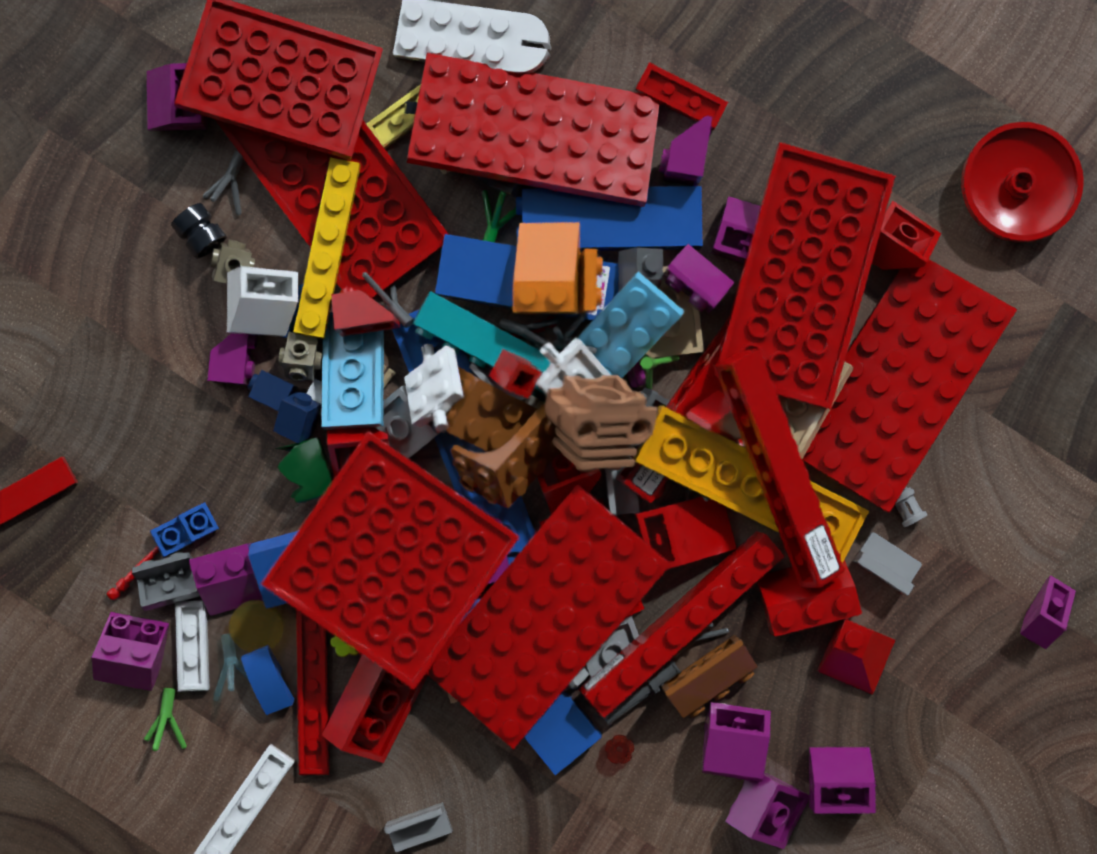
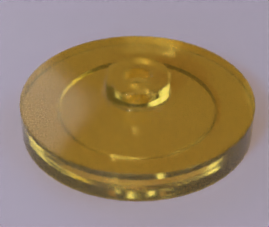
[229,600,284,652]

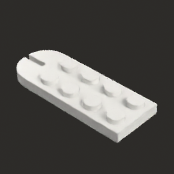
[393,0,552,74]

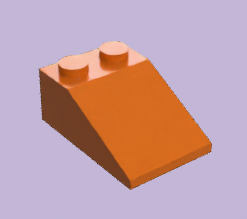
[513,223,580,314]

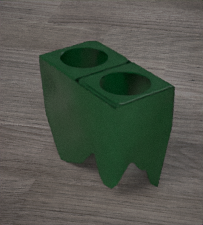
[276,437,334,508]

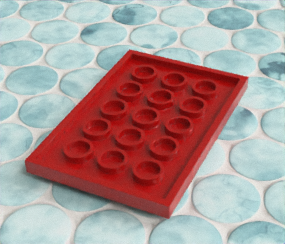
[175,0,383,161]

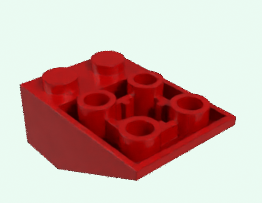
[635,496,737,569]

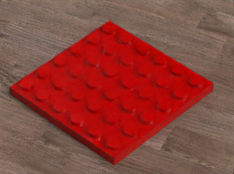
[261,431,520,689]

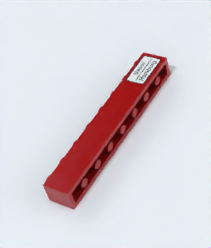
[615,316,730,503]
[714,349,845,588]
[578,531,785,718]

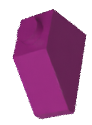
[1020,575,1076,650]

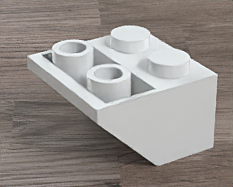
[227,267,298,337]

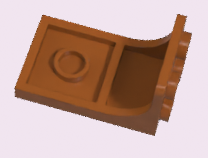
[431,367,538,452]
[450,402,561,509]

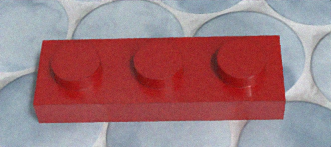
[635,62,728,130]

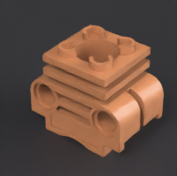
[545,375,658,471]

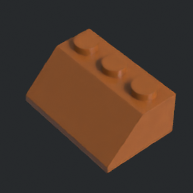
[662,635,758,718]

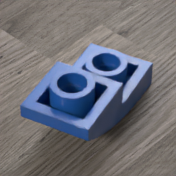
[150,502,219,558]
[241,645,294,715]

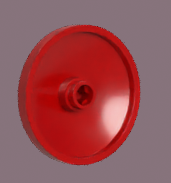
[961,122,1084,242]

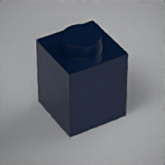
[248,370,297,411]
[273,392,322,444]

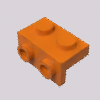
[580,249,602,313]

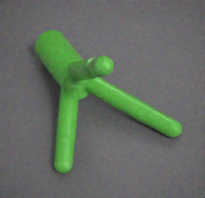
[641,354,679,390]
[144,688,187,752]

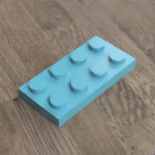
[576,272,684,378]
[321,312,384,430]

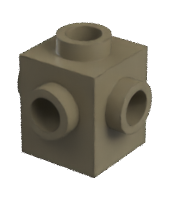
[209,240,255,284]
[278,332,323,381]

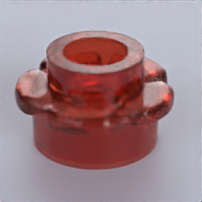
[605,734,634,764]

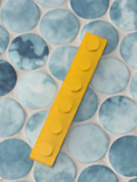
[293,157,361,339]

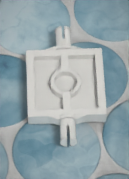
[536,338,610,396]
[404,344,463,432]

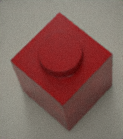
[489,349,542,399]

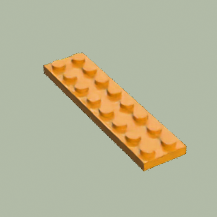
[633,405,869,564]

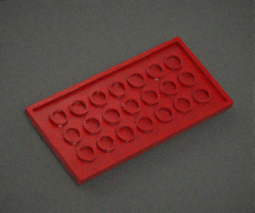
[407,53,660,207]
[215,120,448,299]
[713,142,896,409]
[802,259,1017,513]
[426,485,671,749]

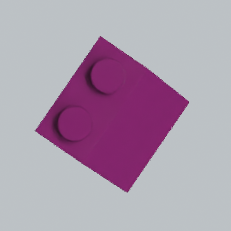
[659,116,712,186]
[189,542,263,616]
[725,772,809,849]

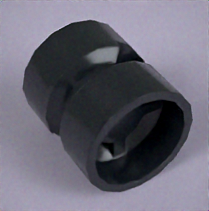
[171,203,227,259]

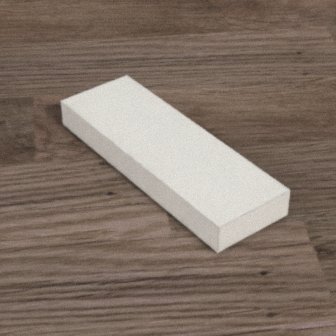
[175,600,210,691]

